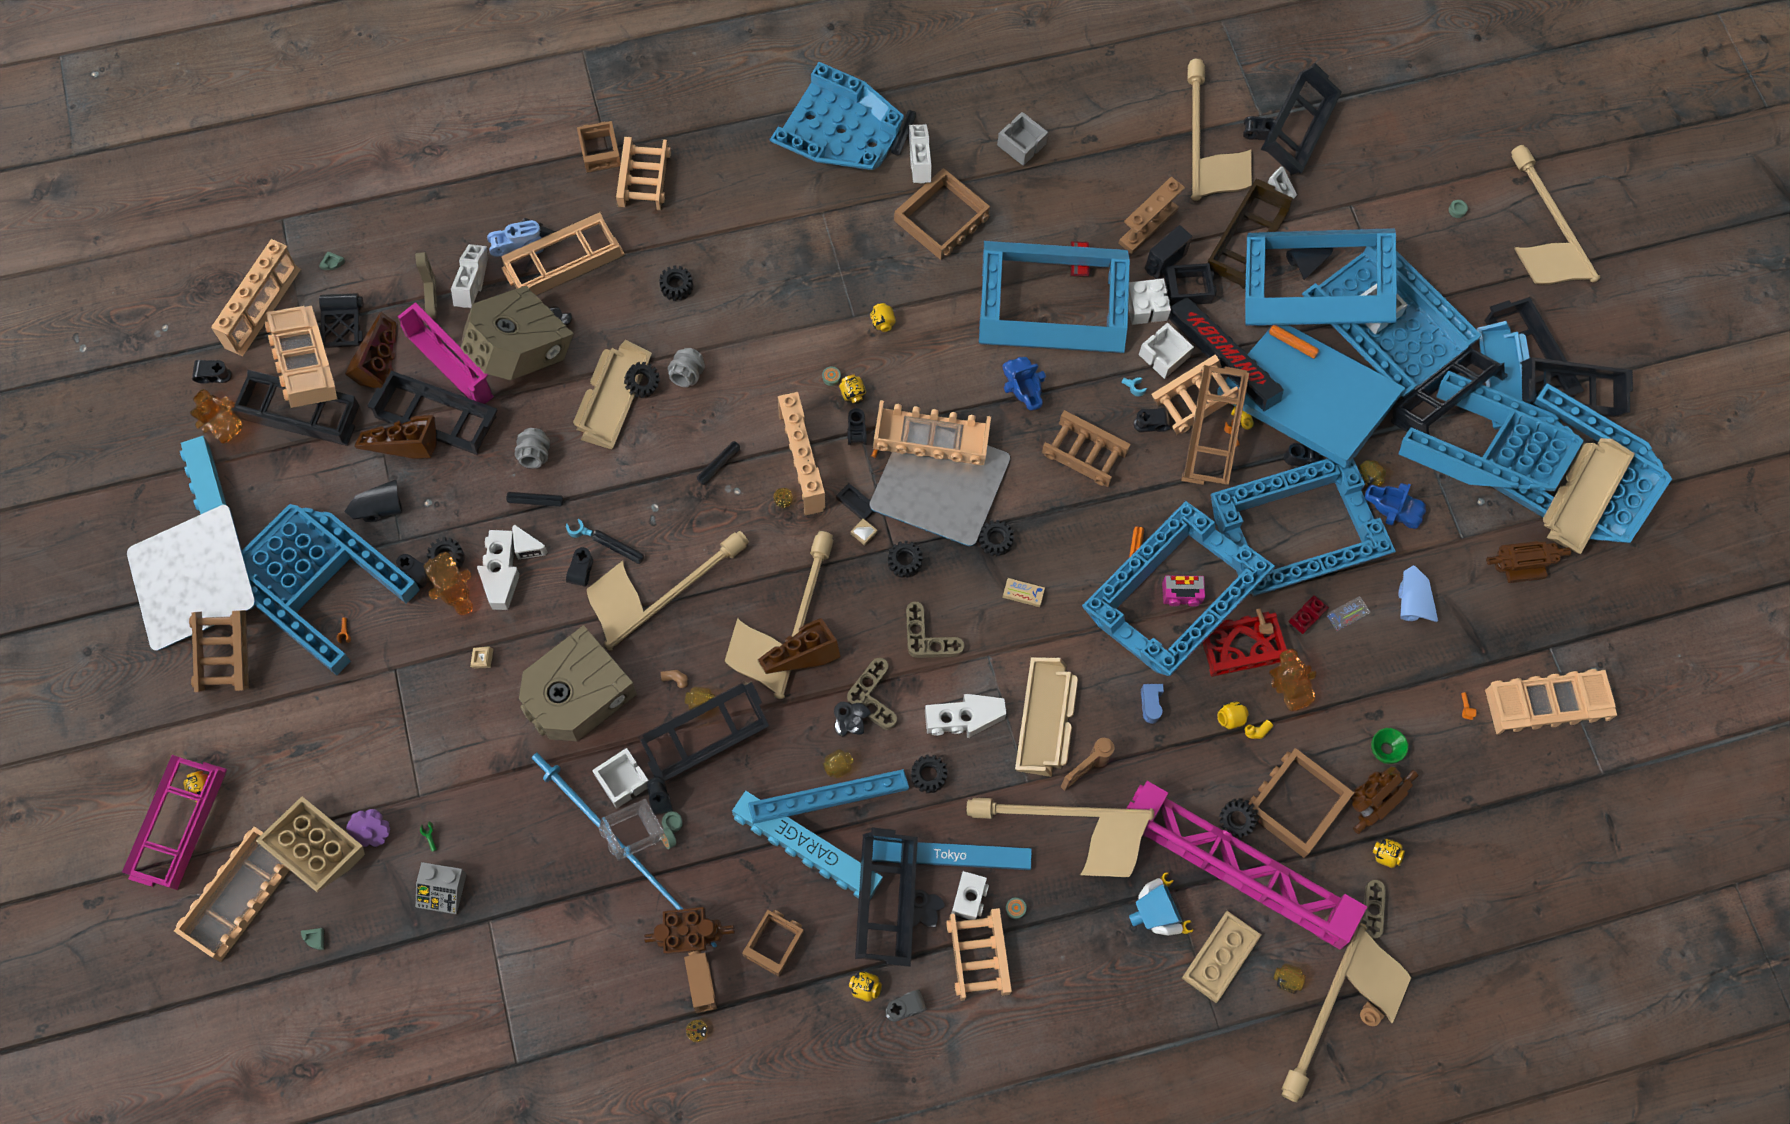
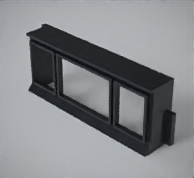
[1261,63,1342,175]
[1484,297,1584,397]
[1391,346,1508,435]
[1520,357,1633,418]
[231,370,359,446]
[367,371,498,455]
[638,681,769,781]
[855,827,918,967]

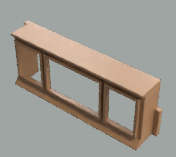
[1181,365,1249,485]

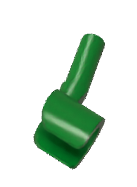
[420,822,436,851]

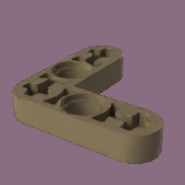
[415,252,438,319]
[906,602,964,658]
[847,658,897,730]
[1323,880,1385,940]

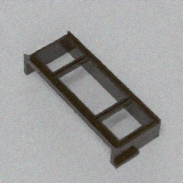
[1207,178,1293,289]

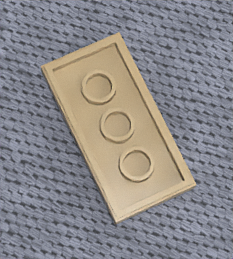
[1182,911,1261,1003]

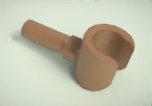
[1256,608,1273,634]

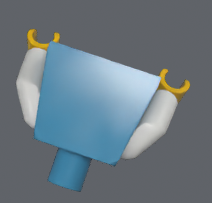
[1129,872,1193,936]

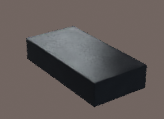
[836,483,874,520]

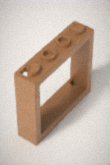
[894,168,990,260]
[1248,748,1354,858]

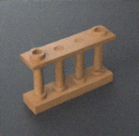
[1118,177,1185,254]
[1042,410,1131,487]
[189,610,249,692]

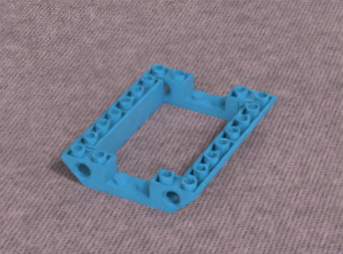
[1245,228,1397,326]
[979,241,1130,353]
[1211,458,1396,596]
[1082,501,1275,676]

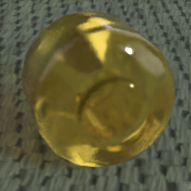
[685,686,715,714]
[823,749,854,779]

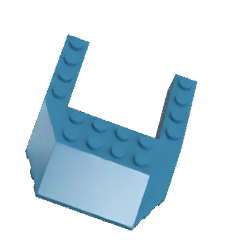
[1399,371,1584,491]
[1491,383,1672,543]
[242,504,420,675]

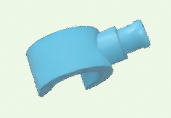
[1122,378,1147,396]
[566,519,593,538]

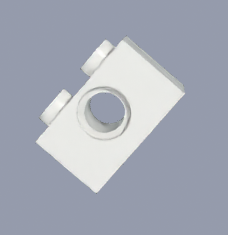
[952,871,989,920]

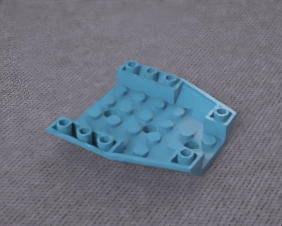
[770,62,904,170]

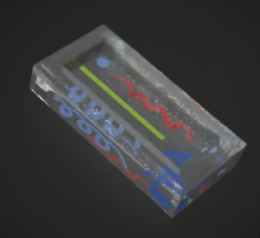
[1327,596,1370,631]

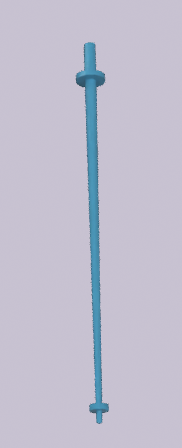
[532,753,717,947]

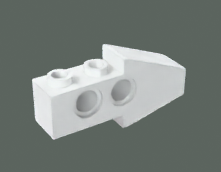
[909,125,931,183]
[451,244,488,308]
[477,530,519,610]
[925,694,1006,738]

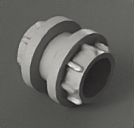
[668,348,705,387]
[515,428,550,469]

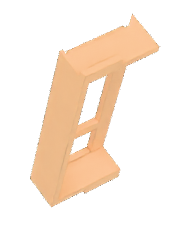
[501,212,625,295]

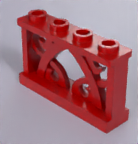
[1203,612,1290,677]

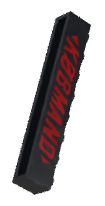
[1169,297,1284,412]

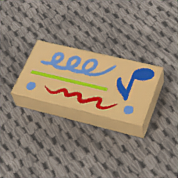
[1003,578,1045,607]

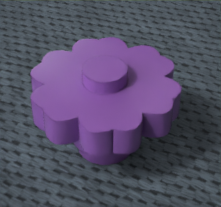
[346,809,390,847]

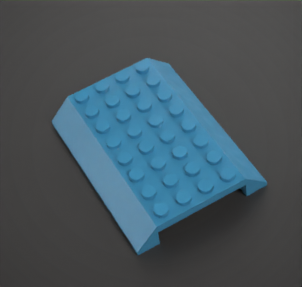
[1302,241,1482,397]

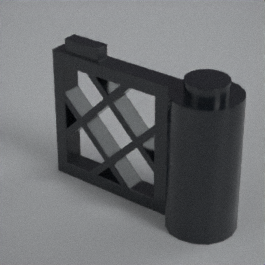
[319,293,364,348]

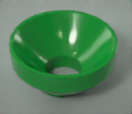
[1371,728,1408,764]

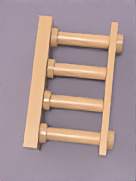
[616,137,671,210]
[1152,355,1239,435]
[946,908,1012,1001]

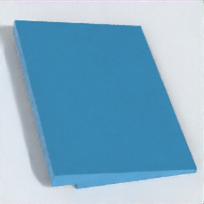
[1217,325,1405,468]

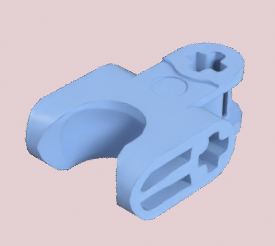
[487,220,544,257]

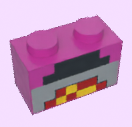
[1162,576,1205,607]

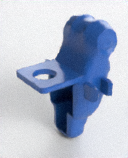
[1002,357,1046,411]
[1365,483,1426,529]

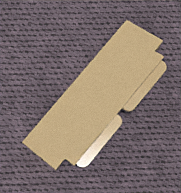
[573,340,652,449]
[1543,438,1635,554]
[1015,657,1078,777]

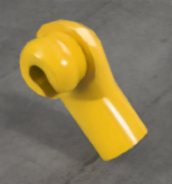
[1231,406,1254,430]
[1245,720,1273,739]

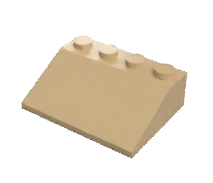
[256,796,365,892]

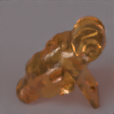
[190,389,243,444]
[423,552,473,616]
[1269,649,1316,711]

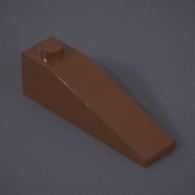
[345,312,396,388]
[355,415,437,459]
[758,618,841,674]

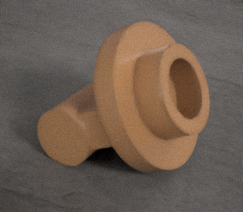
[1360,1002,1385,1026]

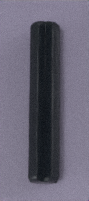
[891,110,916,155]
[697,441,741,485]
[506,492,563,507]
[592,530,644,564]

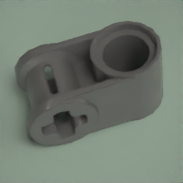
[885,989,927,1022]

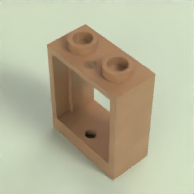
[577,121,621,173]
[742,910,804,977]
[684,951,717,1013]

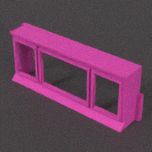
[398,302,494,404]
[122,755,227,890]

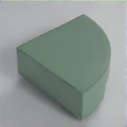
[319,252,345,270]
[301,928,324,950]

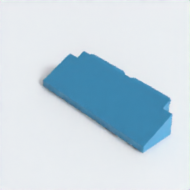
[1477,321,1537,430]

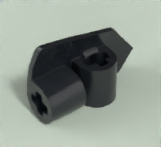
[1286,247,1333,280]
[344,480,402,522]

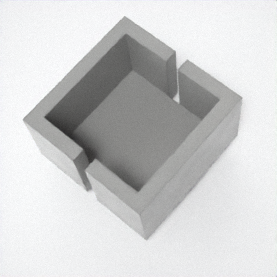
[997,112,1048,166]

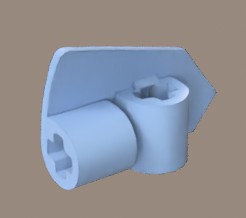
[1399,565,1438,622]

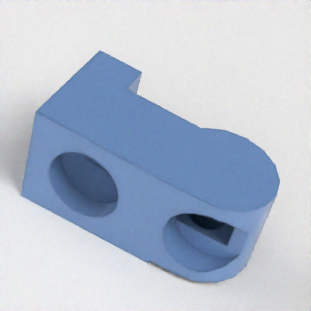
[1141,684,1164,724]

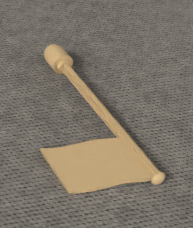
[1188,59,1252,201]
[1511,145,1600,284]
[587,531,749,650]
[725,531,833,699]
[967,798,1154,877]
[1282,922,1411,1102]

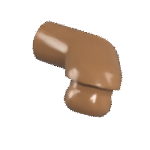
[661,670,688,688]

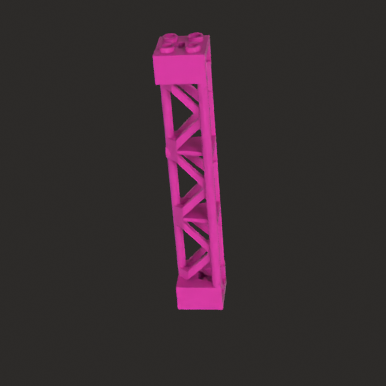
[1126,781,1367,950]

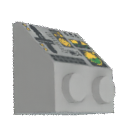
[415,862,467,915]

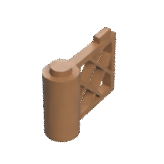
[1061,738,1114,791]

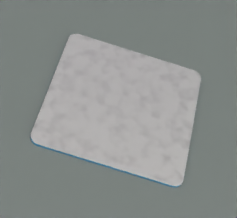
[870,422,1010,546]
[127,505,255,650]

